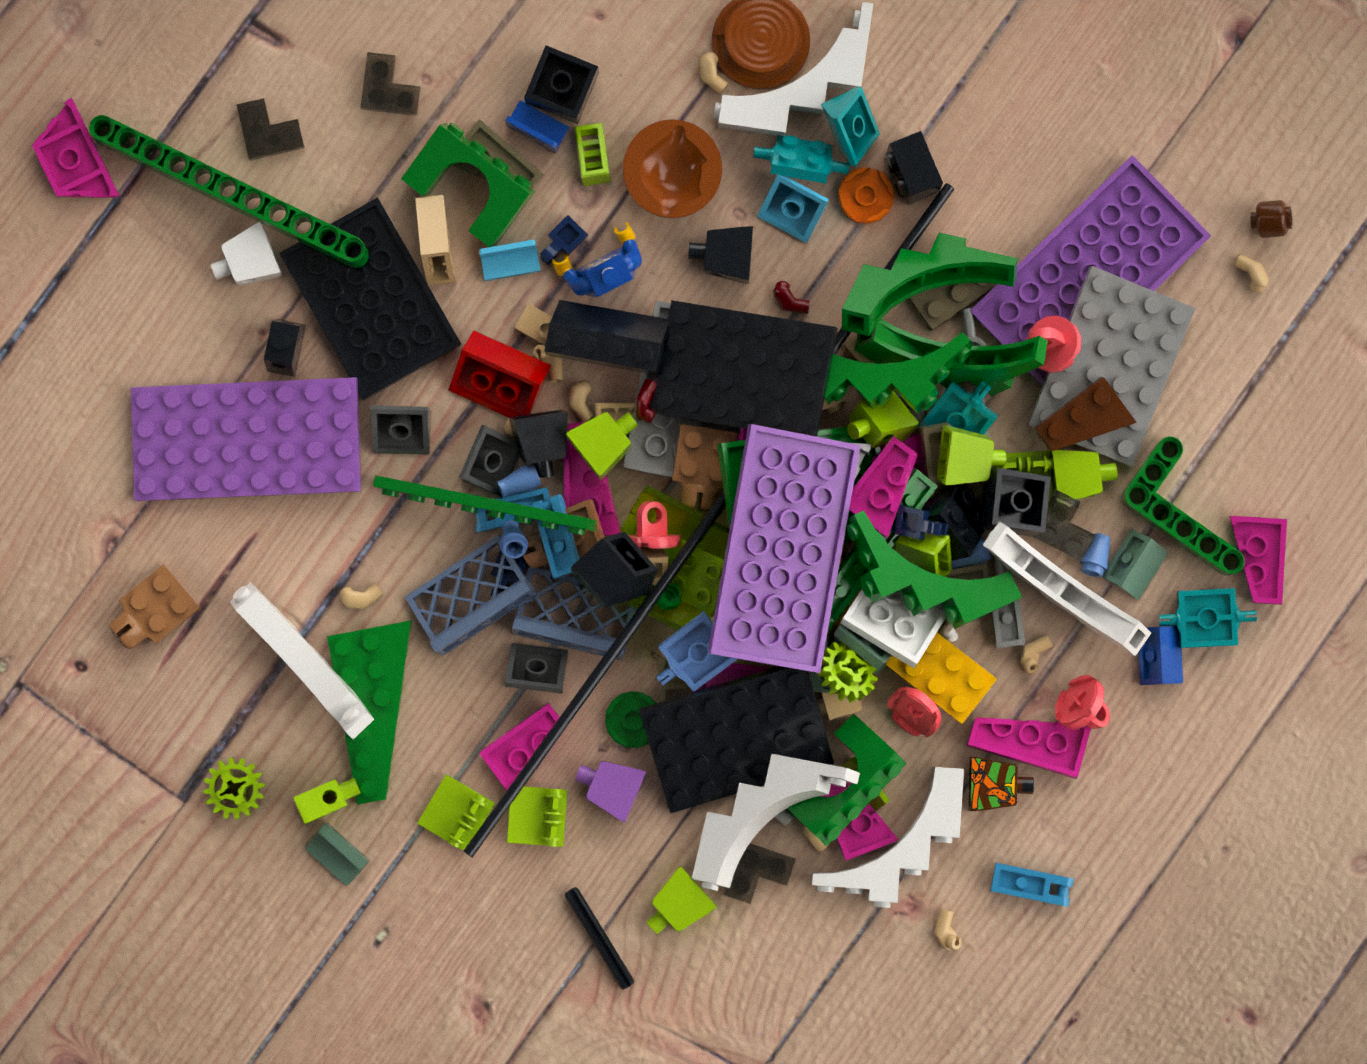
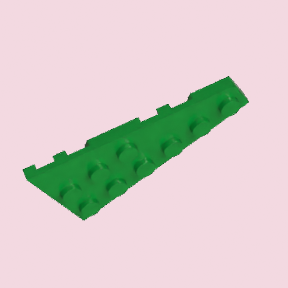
[327,621,412,805]

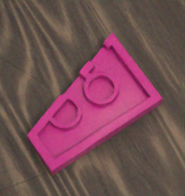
[849,436,918,539]
[1229,516,1287,605]
[479,702,559,791]
[821,782,899,861]

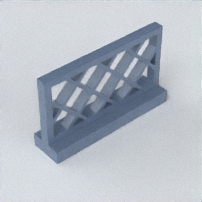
[405,535,538,656]
[512,566,638,661]

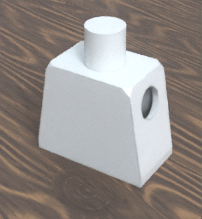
[211,222,283,286]

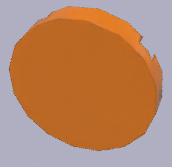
[838,167,894,224]

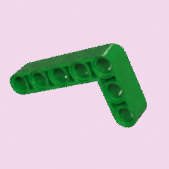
[1122,436,1245,576]

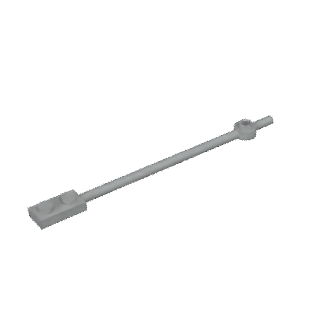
[961,308,1025,648]

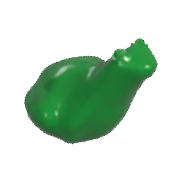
[651,583,682,611]

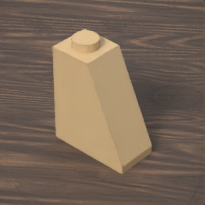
[415,195,455,286]

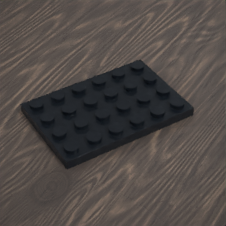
[279,197,462,401]
[650,300,838,437]
[639,666,834,814]

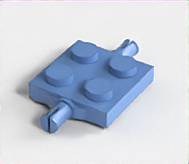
[656,611,737,692]

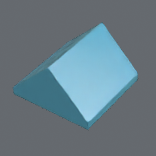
[757,174,829,243]

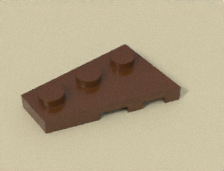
[1034,377,1137,451]

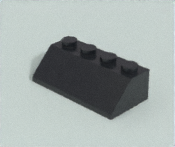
[544,300,669,375]

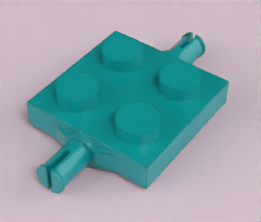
[753,135,850,184]
[918,381,998,435]
[1158,588,1257,648]

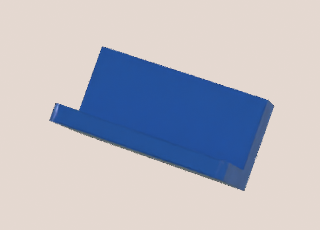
[505,100,569,153]
[1138,626,1183,685]

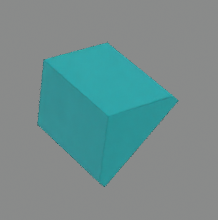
[821,87,880,166]

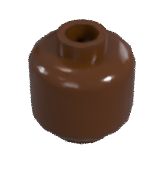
[1250,200,1293,238]

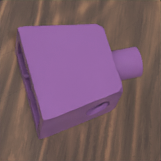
[575,761,646,822]

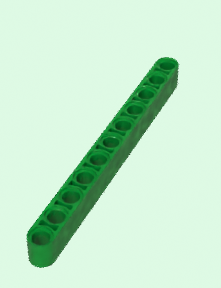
[89,115,369,268]

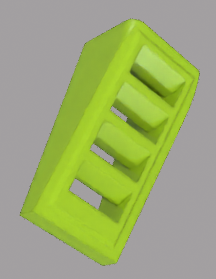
[574,123,611,186]

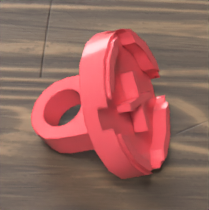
[1026,315,1081,373]
[628,501,681,549]
[1055,675,1110,730]
[887,687,942,737]

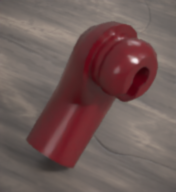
[773,281,810,314]
[636,379,657,423]

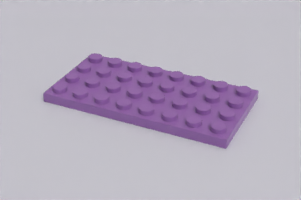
[970,155,1211,387]
[131,377,362,501]
[708,424,861,673]

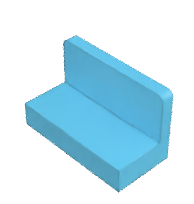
[479,240,541,282]

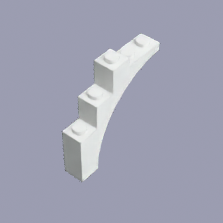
[983,522,1151,656]
[811,767,964,908]

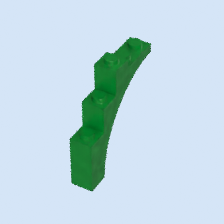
[842,232,1018,336]
[854,319,1048,396]
[824,332,972,414]
[846,511,1022,629]

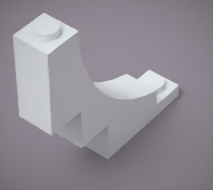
[714,2,873,136]
[230,582,374,739]
[692,754,860,891]

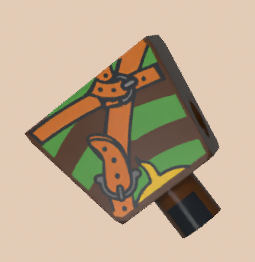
[968,757,1034,811]

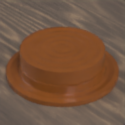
[712,0,810,90]
[623,119,722,218]

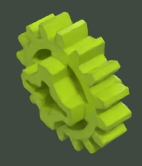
[817,641,878,703]
[203,757,266,820]

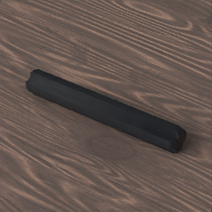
[565,887,634,990]

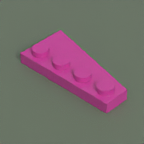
[563,423,621,536]
[967,717,1091,779]

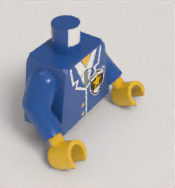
[552,222,642,297]

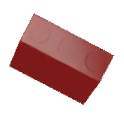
[448,330,551,418]

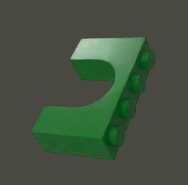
[401,123,535,247]
[787,713,906,847]

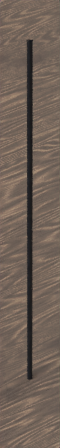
[463,183,955,858]

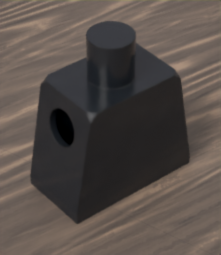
[688,226,753,284]
[264,319,306,377]
[509,409,568,478]

